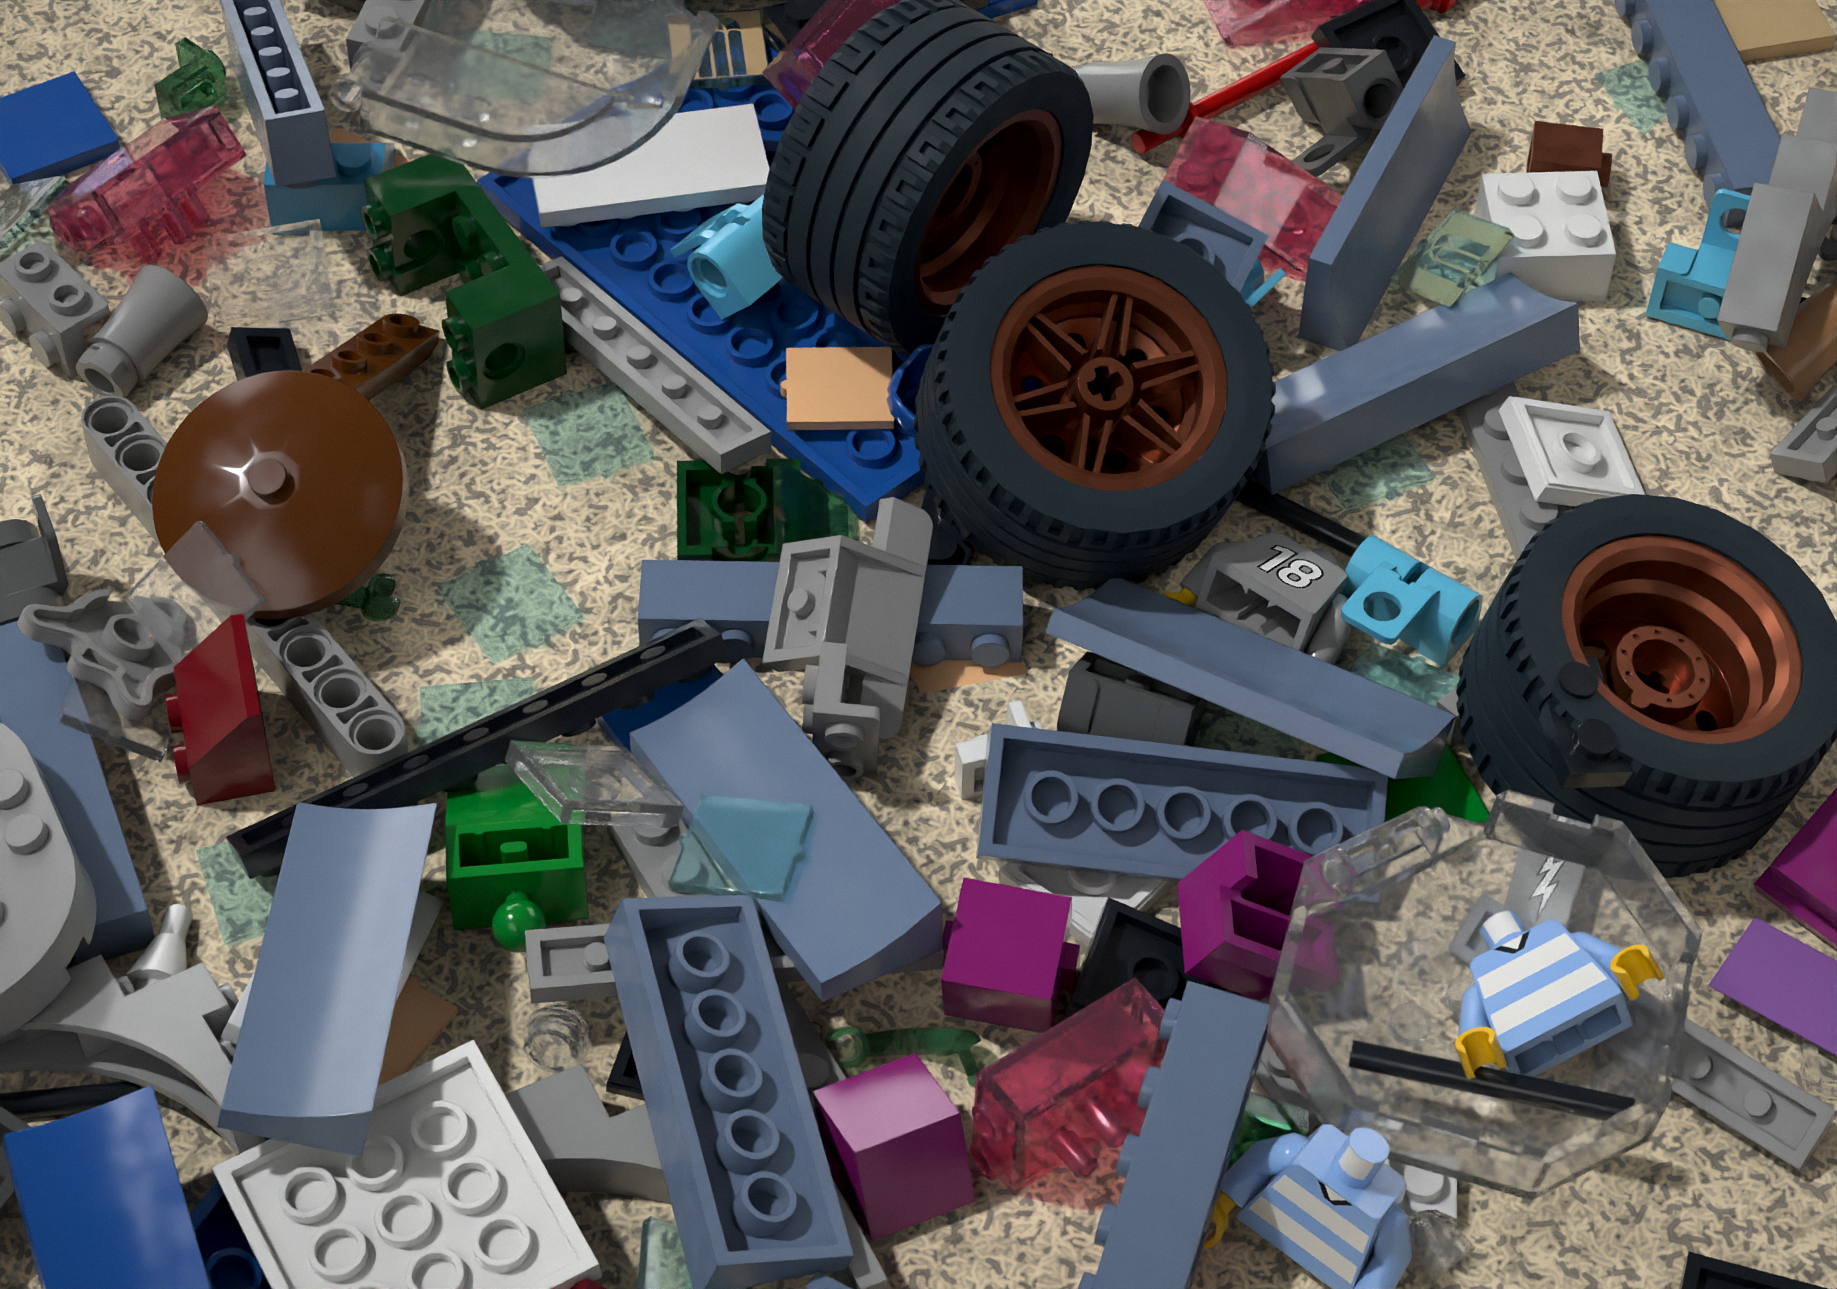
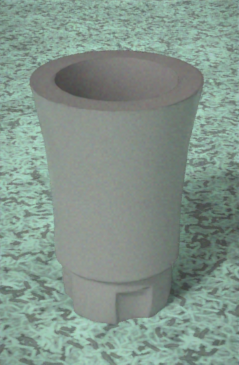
[1071,53,1191,134]
[76,265,208,398]

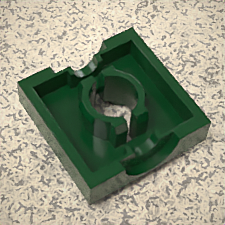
[677,458,803,562]

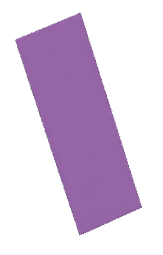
[1708,917,1837,1056]

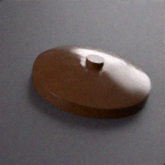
[152,370,409,619]

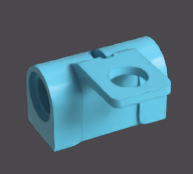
[1645,189,1751,340]
[670,193,783,319]
[1341,535,1483,667]

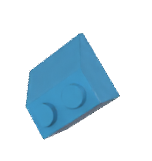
[264,143,395,231]

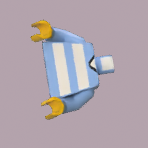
[1455,911,1665,1080]
[1203,1124,1412,1289]

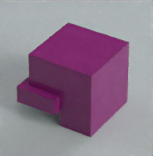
[1754,787,1837,951]
[1177,830,1334,1000]
[941,878,1080,1035]
[812,1053,975,1242]

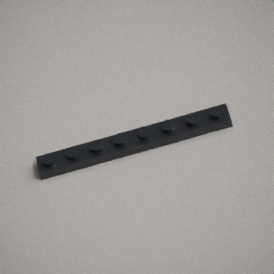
[226,618,730,879]

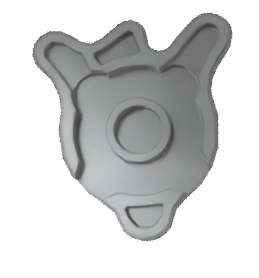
[17,589,190,720]

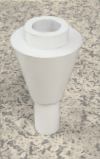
[126,904,193,992]

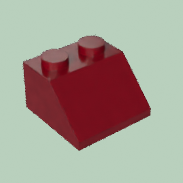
[165,613,275,805]

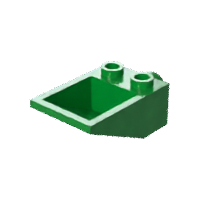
[445,759,589,953]

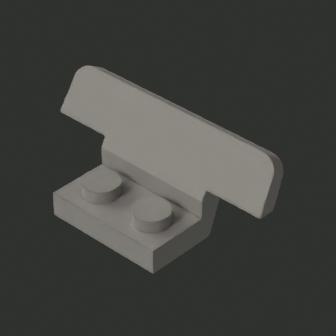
[762,497,933,743]

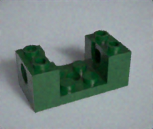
[361,146,567,410]

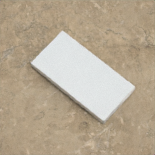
[524,104,770,228]

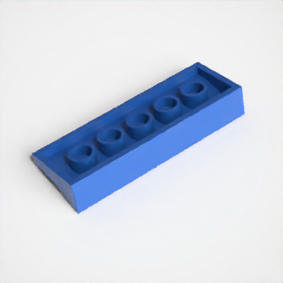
[3,1085,211,1289]

